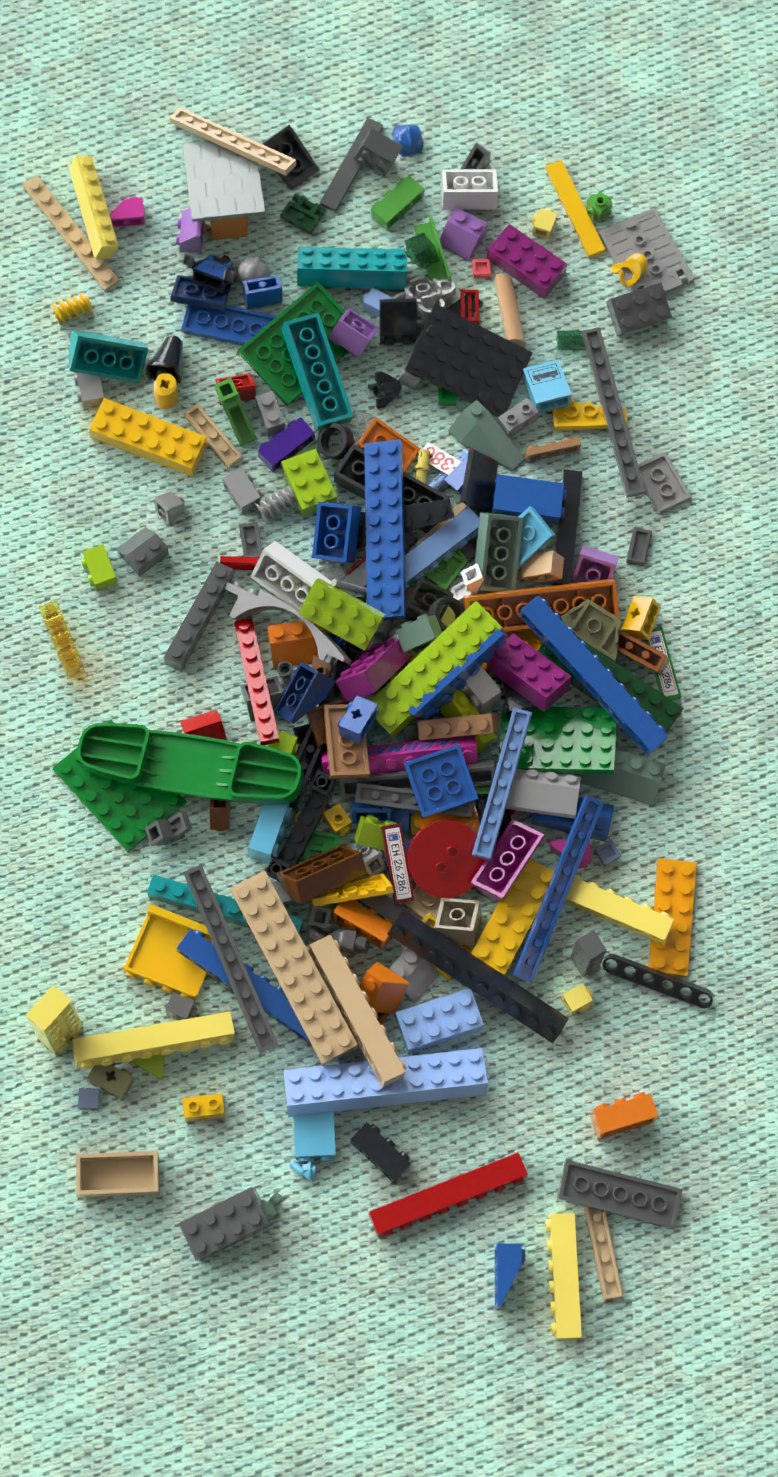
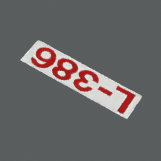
[422,443,461,475]

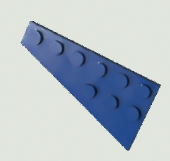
[408,629,508,719]

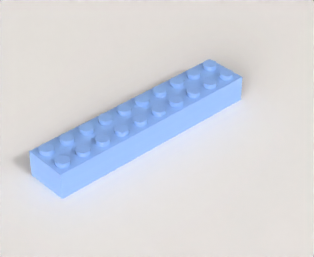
[283,1048,488,1117]

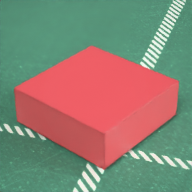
[472,259,491,278]

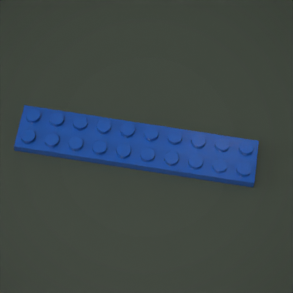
[364,439,406,620]

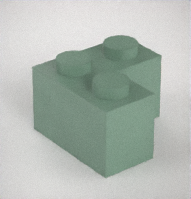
[396,614,442,652]

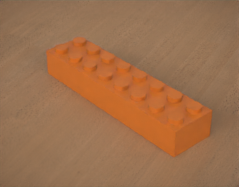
[463,579,619,632]

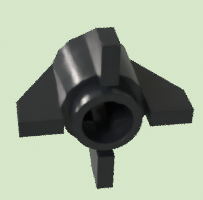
[368,371,402,409]

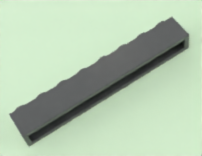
[340,758,495,798]

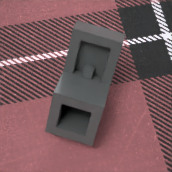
[145,811,192,846]

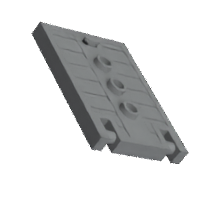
[598,208,695,294]

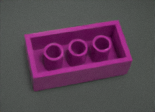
[487,224,567,299]
[486,633,571,712]
[336,637,412,701]

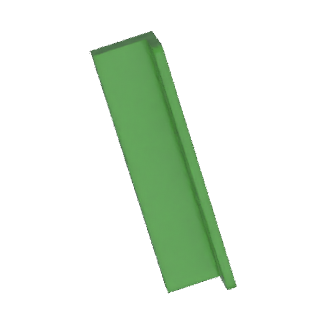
[414,216,451,281]

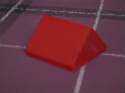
[215,373,256,405]
[180,710,227,741]

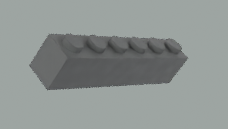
[164,561,234,672]

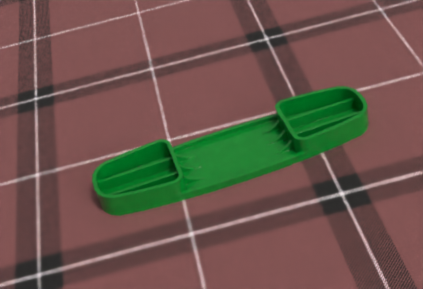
[77,723,304,804]

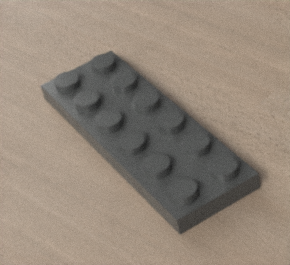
[557,1159,683,1229]

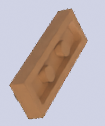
[524,437,581,463]

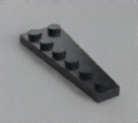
[357,499,455,550]

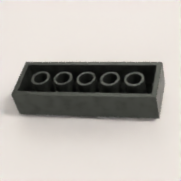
[334,444,450,533]

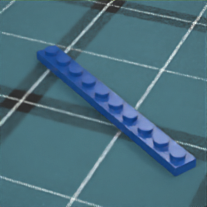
[512,795,604,984]

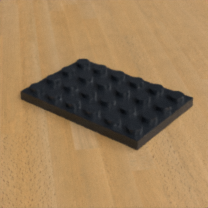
[404,303,533,417]

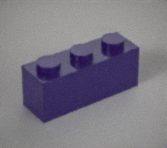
[258,417,315,473]

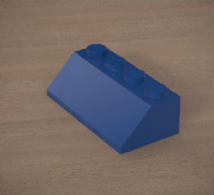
[531,797,614,842]

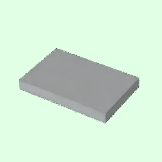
[638,452,692,515]

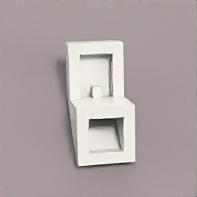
[450,564,484,603]

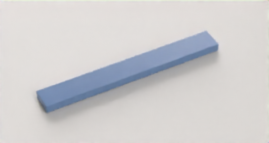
[472,707,532,861]

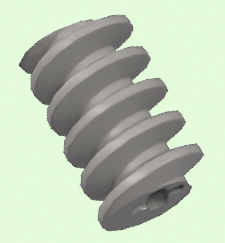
[254,486,296,523]

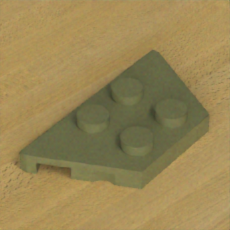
[561,599,621,661]

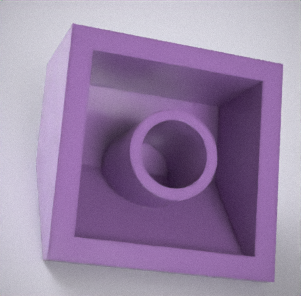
[439,207,488,261]
[176,208,204,253]
[329,308,379,357]
[571,546,619,583]

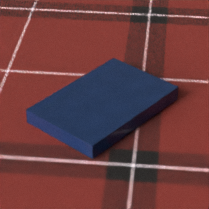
[170,275,231,311]

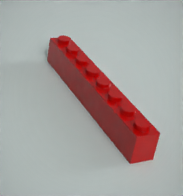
[368,1152,528,1238]

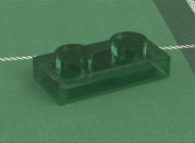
[556,330,586,350]

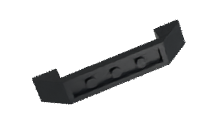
[266,770,336,882]

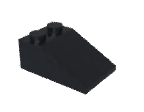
[261,124,320,190]
[379,298,417,346]

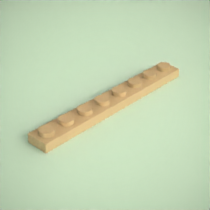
[170,107,296,176]
[22,175,120,292]

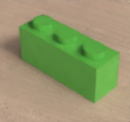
[371,175,424,231]

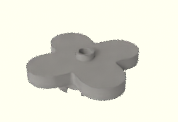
[392,275,456,318]

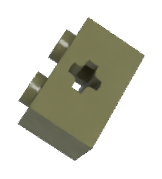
[86,1062,134,1101]

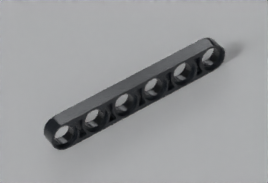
[602,954,714,1009]

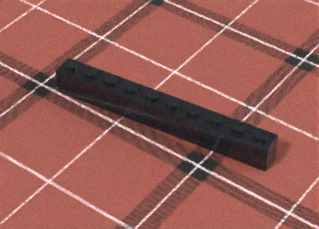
[290,641,365,810]
[387,909,569,1044]

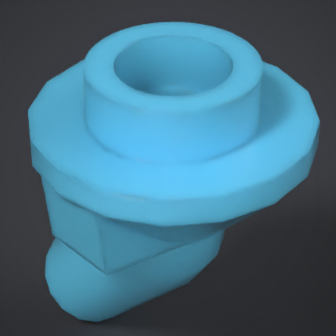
[289,1160,317,1182]

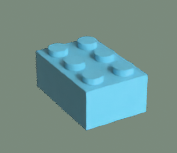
[248,803,292,864]

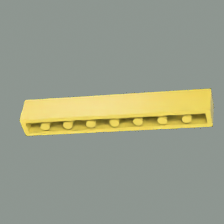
[72,1012,235,1070]

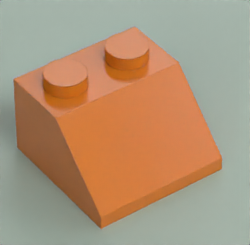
[359,962,410,1014]

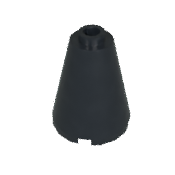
[146,335,183,384]

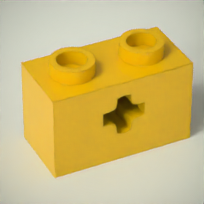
[621,596,661,640]
[182,1093,225,1122]

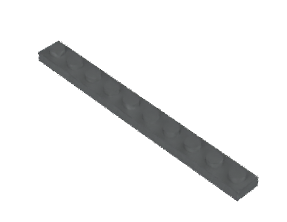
[582,327,645,498]
[183,865,279,1054]

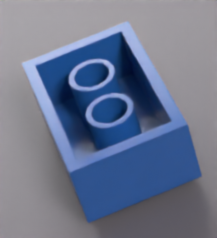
[312,502,361,563]

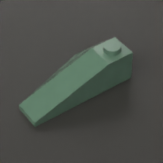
[448,400,526,471]

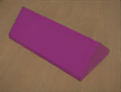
[471,819,545,900]

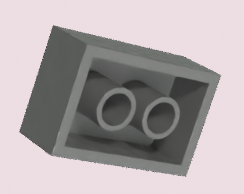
[606,282,672,336]

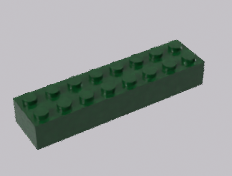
[537,635,684,733]

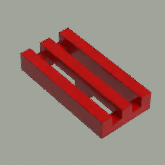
[460,289,480,325]
[220,556,258,570]

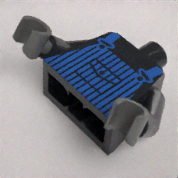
[182,254,237,294]

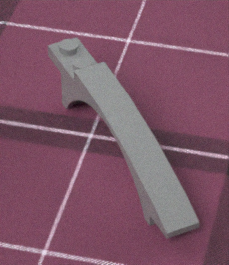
[224,581,351,665]

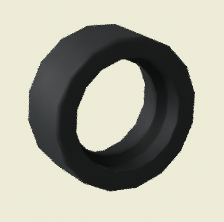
[317,423,354,460]
[428,597,465,632]

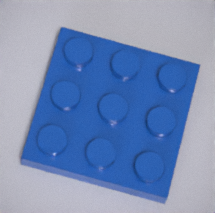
[404,744,478,819]

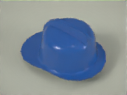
[393,125,423,157]

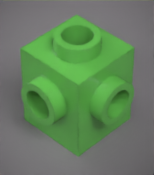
[586,191,613,223]

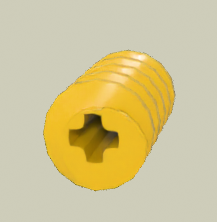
[52,293,93,324]
[153,373,178,409]

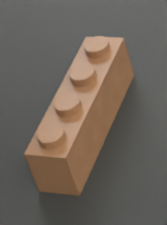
[417,712,500,740]

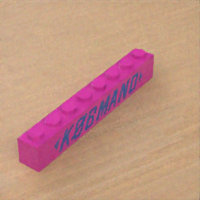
[321,735,478,775]

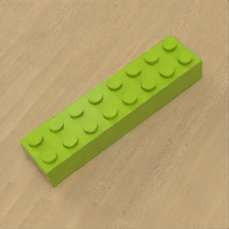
[371,601,504,738]

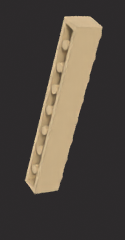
[308,935,406,1088]

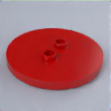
[407,820,485,898]

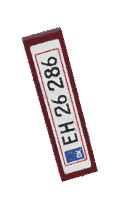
[381,823,414,904]

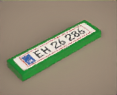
[645,627,681,700]

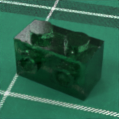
[404,232,440,270]

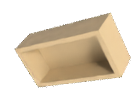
[76,1151,160,1198]

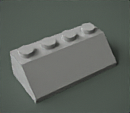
[506,768,581,818]

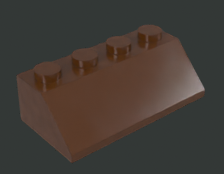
[276,844,367,904]

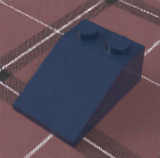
[273,662,335,724]

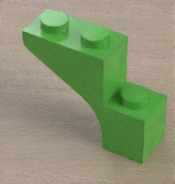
[214,378,257,447]

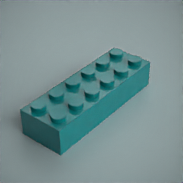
[297,246,407,289]
[281,313,353,432]

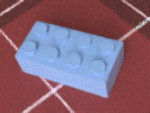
[395,989,484,1054]

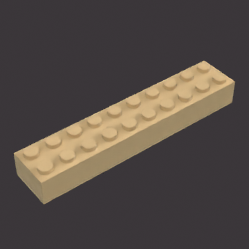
[230,870,358,1066]

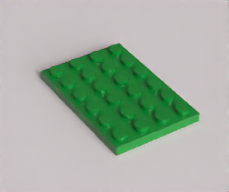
[237,282,349,406]
[498,706,617,774]
[52,719,187,853]

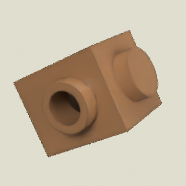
[312,655,333,677]

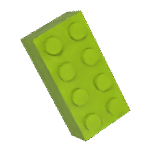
[298,578,386,650]

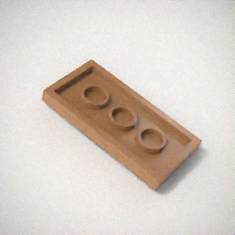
[323,704,370,779]

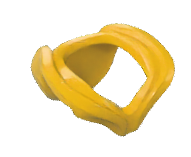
[610,253,648,288]

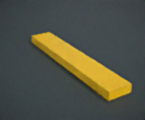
[545,160,605,258]

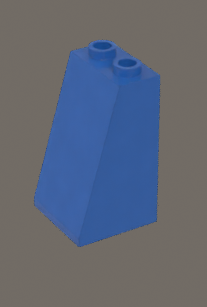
[491,474,567,525]

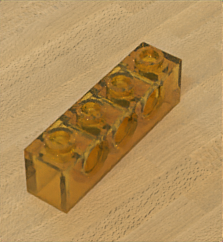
[39,600,85,680]

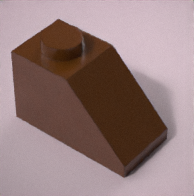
[210,800,230,831]

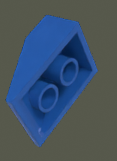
[495,1243,526,1310]

